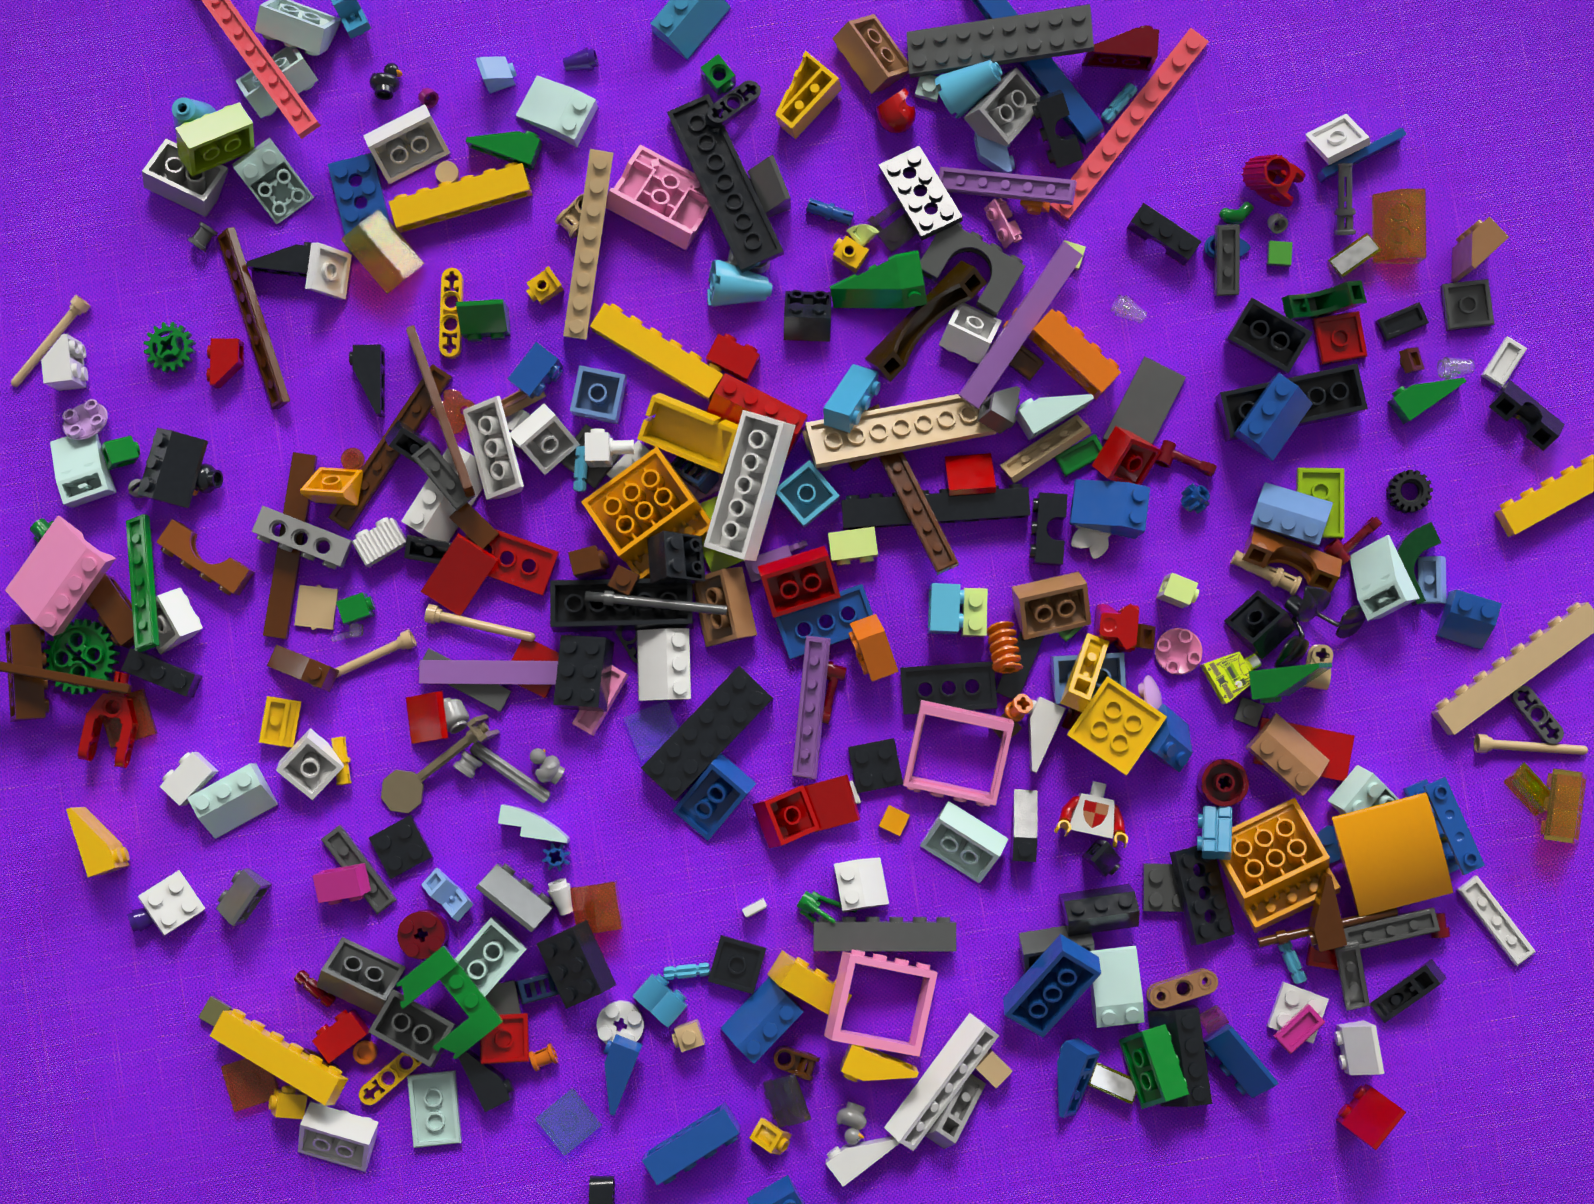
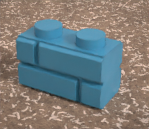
[1197,806,1232,860]

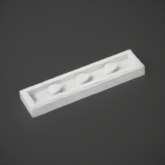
[1456,875,1536,966]

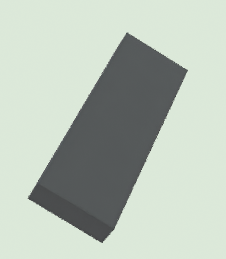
[1214,224,1240,296]
[411,441,475,511]
[1334,940,1370,1010]

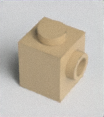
[672,1019,705,1052]

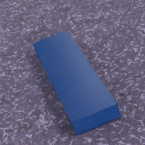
[1317,128,1407,183]

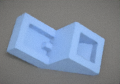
[421,868,474,922]

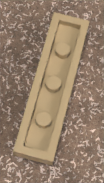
[1000,415,1091,483]

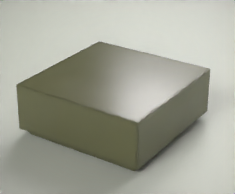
[198,996,232,1027]

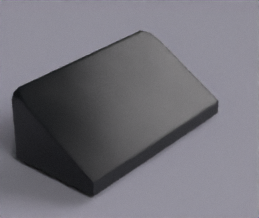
[404,535,452,564]

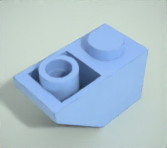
[974,132,1015,174]

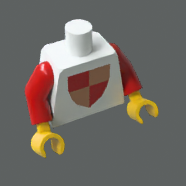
[1054,781,1128,848]

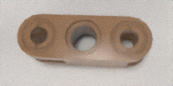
[1146,968,1218,1009]

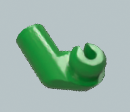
[1219,201,1254,224]

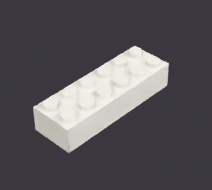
[704,410,796,561]

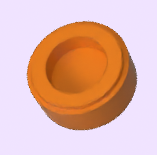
[353,1040,378,1065]

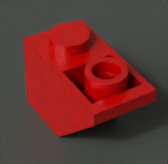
[206,338,244,388]

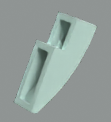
[498,804,570,843]

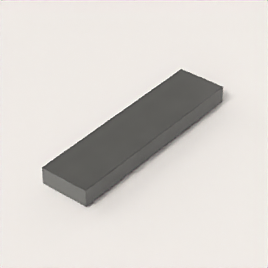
[418,648,512,712]
[321,825,397,914]
[1344,907,1440,950]

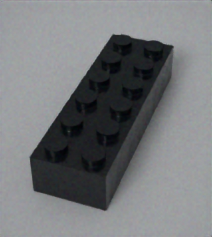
[1215,364,1368,442]
[550,578,694,632]
[641,666,773,801]

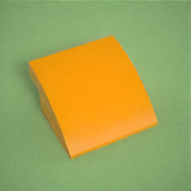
[581,447,711,579]
[1332,792,1453,917]
[1219,798,1341,933]

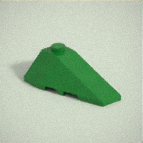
[830,250,927,308]

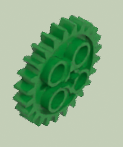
[43,619,120,695]

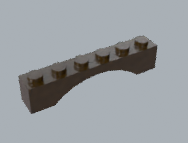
[865,260,987,382]

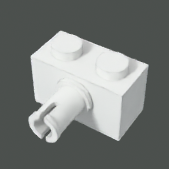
[585,429,635,468]

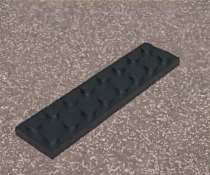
[667,94,784,273]

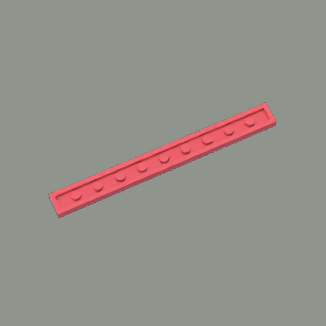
[202,0,321,139]
[1050,28,1209,221]

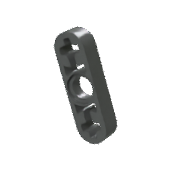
[1510,685,1564,744]

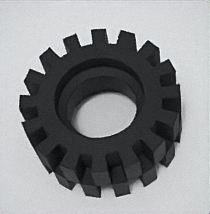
[1386,470,1433,513]

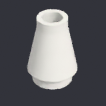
[548,878,574,915]

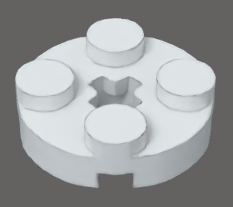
[596,1000,644,1045]

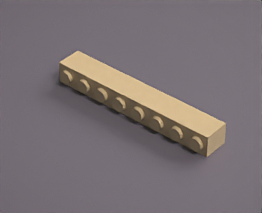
[563,149,613,340]
[1431,602,1594,735]

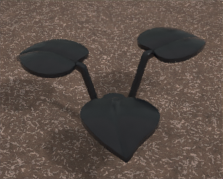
[1274,586,1366,668]

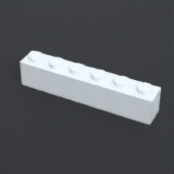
[884,1013,999,1151]

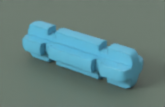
[1101,83,1137,124]
[573,446,588,492]
[1278,941,1307,984]
[663,963,710,980]

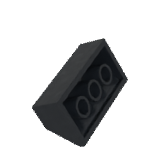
[1147,1005,1212,1107]

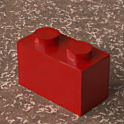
[706,333,760,383]
[312,1009,370,1064]

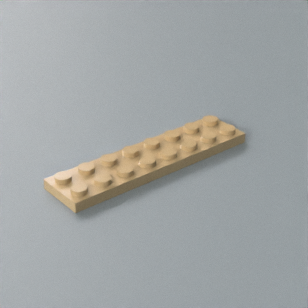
[805,394,997,468]

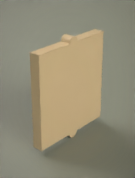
[294,585,339,630]

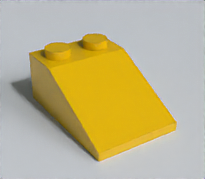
[66,807,130,877]
[840,1044,919,1082]

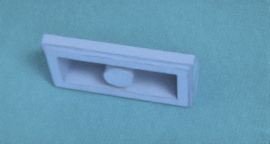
[1418,556,1447,604]

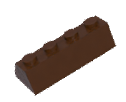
[5,624,49,722]

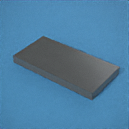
[1102,356,1186,444]

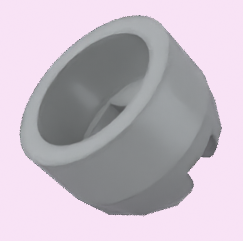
[1267,213,1288,234]
[128,479,143,498]

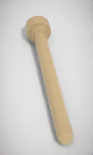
[11,295,91,387]
[424,604,536,642]
[312,629,417,687]
[1474,734,1588,755]

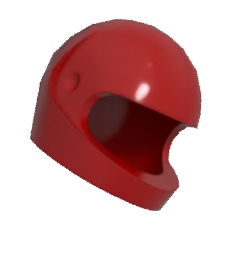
[876,88,916,133]

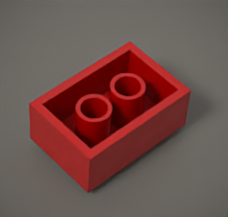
[757,546,841,618]

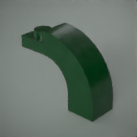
[1281,280,1367,322]
[1396,522,1441,606]

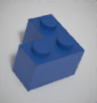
[507,342,563,399]

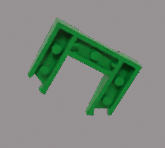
[396,945,503,1059]

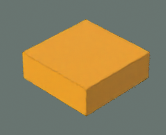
[879,805,910,836]

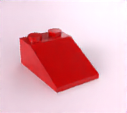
[1336,1083,1406,1150]

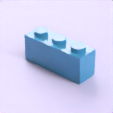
[823,364,881,433]

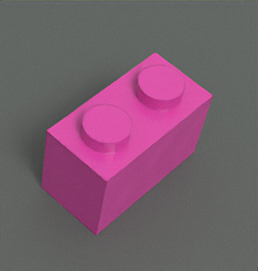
[312,863,371,905]

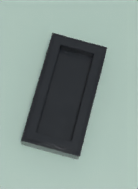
[1375,302,1429,342]

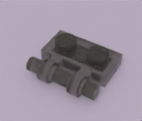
[763,1073,811,1128]

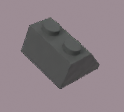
[748,155,791,218]
[216,868,272,926]

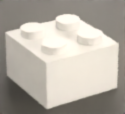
[510,404,580,475]

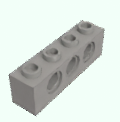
[252,505,353,570]

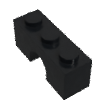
[1032,90,1084,169]
[1127,202,1201,266]
[1489,380,1565,451]
[1029,492,1068,566]
[121,648,202,697]

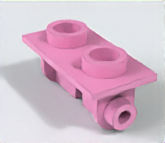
[984,198,1023,249]

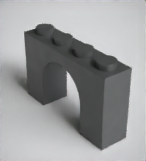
[920,223,1025,317]

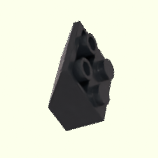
[784,290,831,342]
[647,531,706,586]

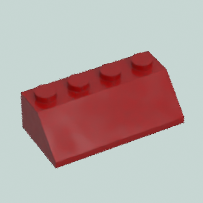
[706,373,808,462]

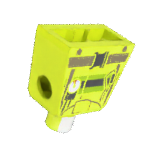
[1200,652,1261,704]

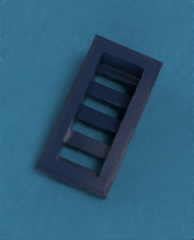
[671,456,719,495]
[516,972,559,1004]

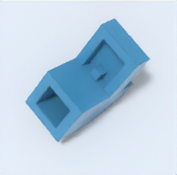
[331,0,372,39]

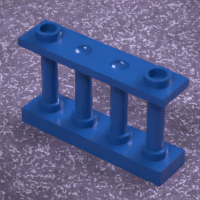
[1403,777,1485,875]

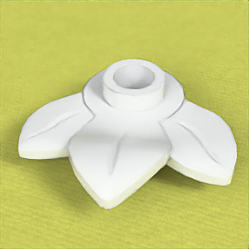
[1071,526,1111,559]

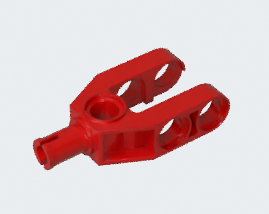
[78,671,138,768]

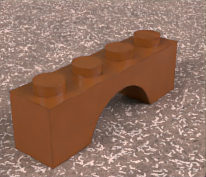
[157,519,255,596]
[1242,526,1342,593]

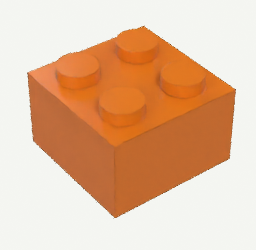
[848,614,899,681]

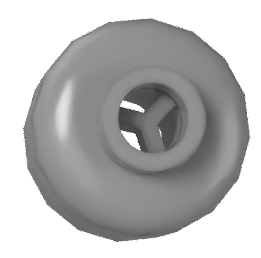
[443,697,470,734]

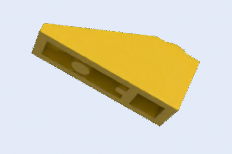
[1060,633,1109,712]

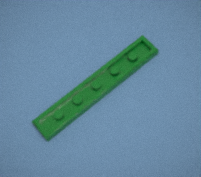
[126,514,159,652]

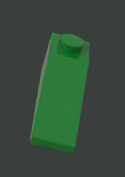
[465,131,543,170]
[1388,378,1466,424]

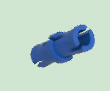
[806,198,854,226]

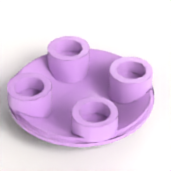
[62,399,108,440]
[1138,675,1162,710]

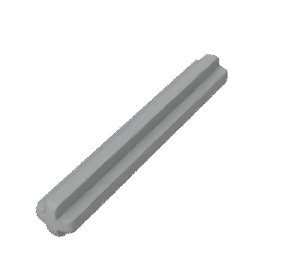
[470,742,551,803]

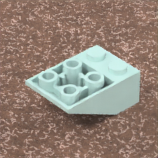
[232,137,314,224]
[50,434,117,508]
[1350,535,1419,621]
[1327,765,1399,815]

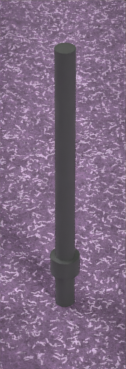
[585,591,727,615]

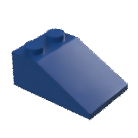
[1069,479,1150,539]
[672,753,757,841]

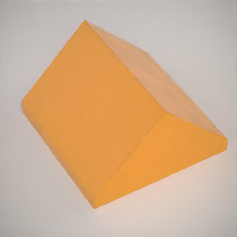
[300,467,363,506]

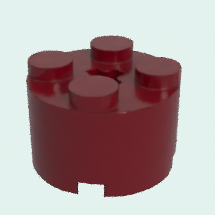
[1197,759,1249,806]
[397,910,449,959]

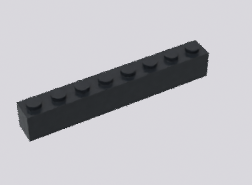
[841,484,1031,530]

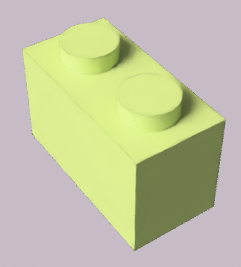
[828,527,878,566]
[1156,573,1199,608]
[961,588,988,637]

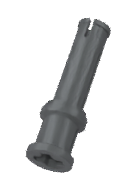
[1334,163,1356,235]

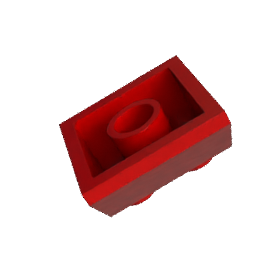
[1092,426,1162,485]
[752,785,820,848]

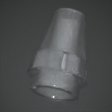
[1111,295,1147,324]
[1437,357,1475,380]

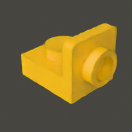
[749,1118,792,1155]

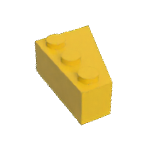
[775,51,842,139]
[767,950,852,1015]

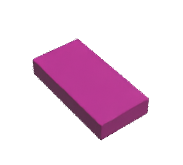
[1273,1004,1325,1054]

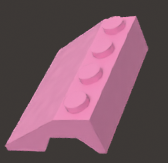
[606,145,711,250]
[5,516,116,636]

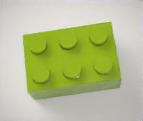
[175,102,254,176]

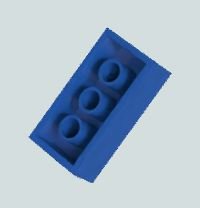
[1003,934,1101,1038]
[642,1102,740,1185]

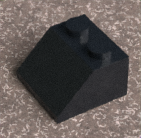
[1224,590,1297,659]

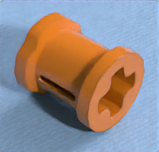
[1004,694,1033,722]
[529,1043,559,1072]

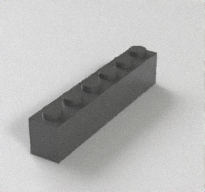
[813,916,956,951]

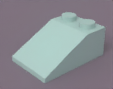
[516,75,598,147]
[1016,394,1094,440]
[1090,946,1144,1028]

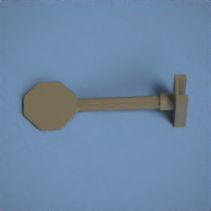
[381,714,500,813]

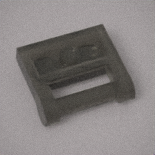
[867,200,917,254]

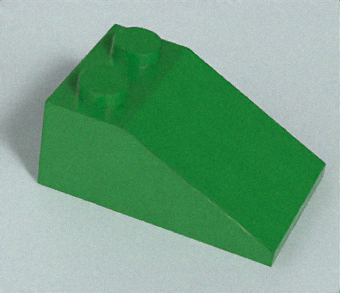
[1249,663,1332,703]

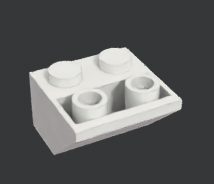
[41,334,88,391]

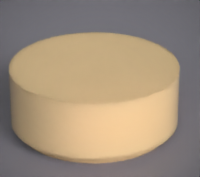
[435,161,459,183]

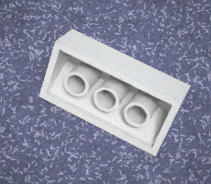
[463,396,524,500]
[402,446,483,542]

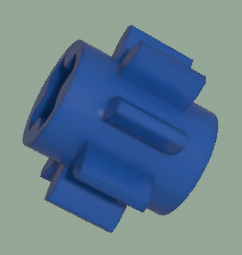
[1181,483,1210,514]
[542,842,571,871]

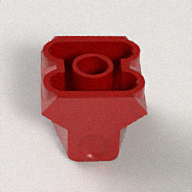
[1093,603,1139,652]

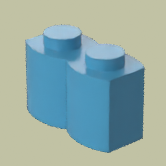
[633,973,687,1027]

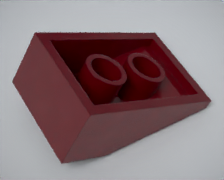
[1082,25,1159,71]

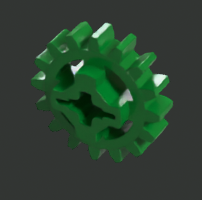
[143,322,196,373]

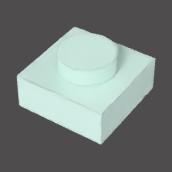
[915,75,941,103]

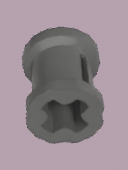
[187,221,218,252]

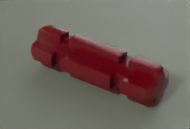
[294,970,336,1008]

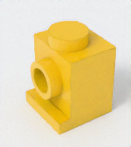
[832,236,869,274]
[526,266,564,305]

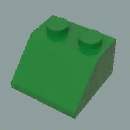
[456,299,511,342]

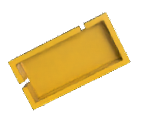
[637,393,738,474]

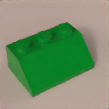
[1119,1024,1189,1109]

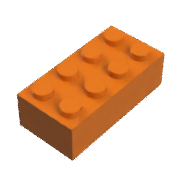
[1028,309,1121,400]

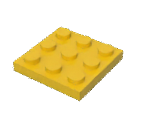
[1067,676,1167,776]

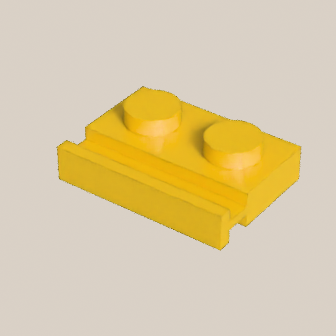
[258,696,301,748]

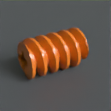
[987,621,1023,674]

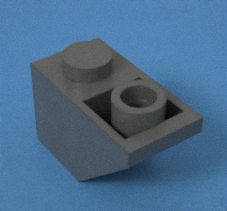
[978,386,1020,434]

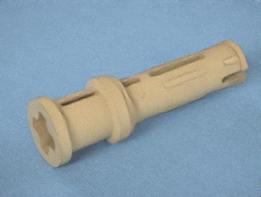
[1230,550,1302,596]

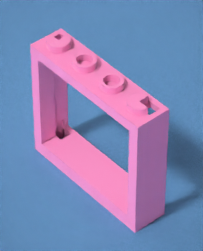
[903,700,1014,807]
[824,949,938,1057]

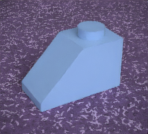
[476,56,517,93]

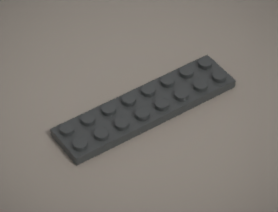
[907,4,1095,78]

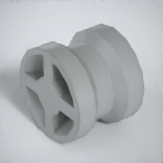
[453,750,483,779]

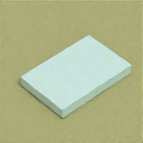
[407,1070,462,1148]

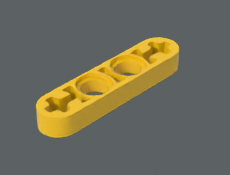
[439,268,464,359]
[359,1052,422,1105]

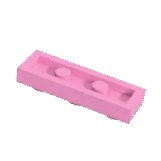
[572,665,629,736]

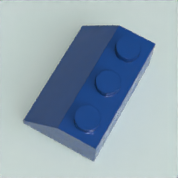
[1234,373,1313,461]
[721,977,804,1064]
[1203,1021,1279,1098]

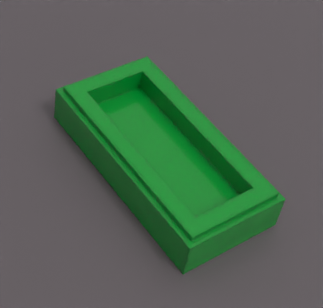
[1054,434,1103,477]

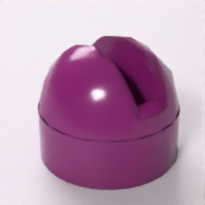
[418,88,439,108]

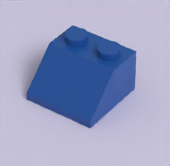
[1436,589,1502,650]
[1145,703,1193,772]

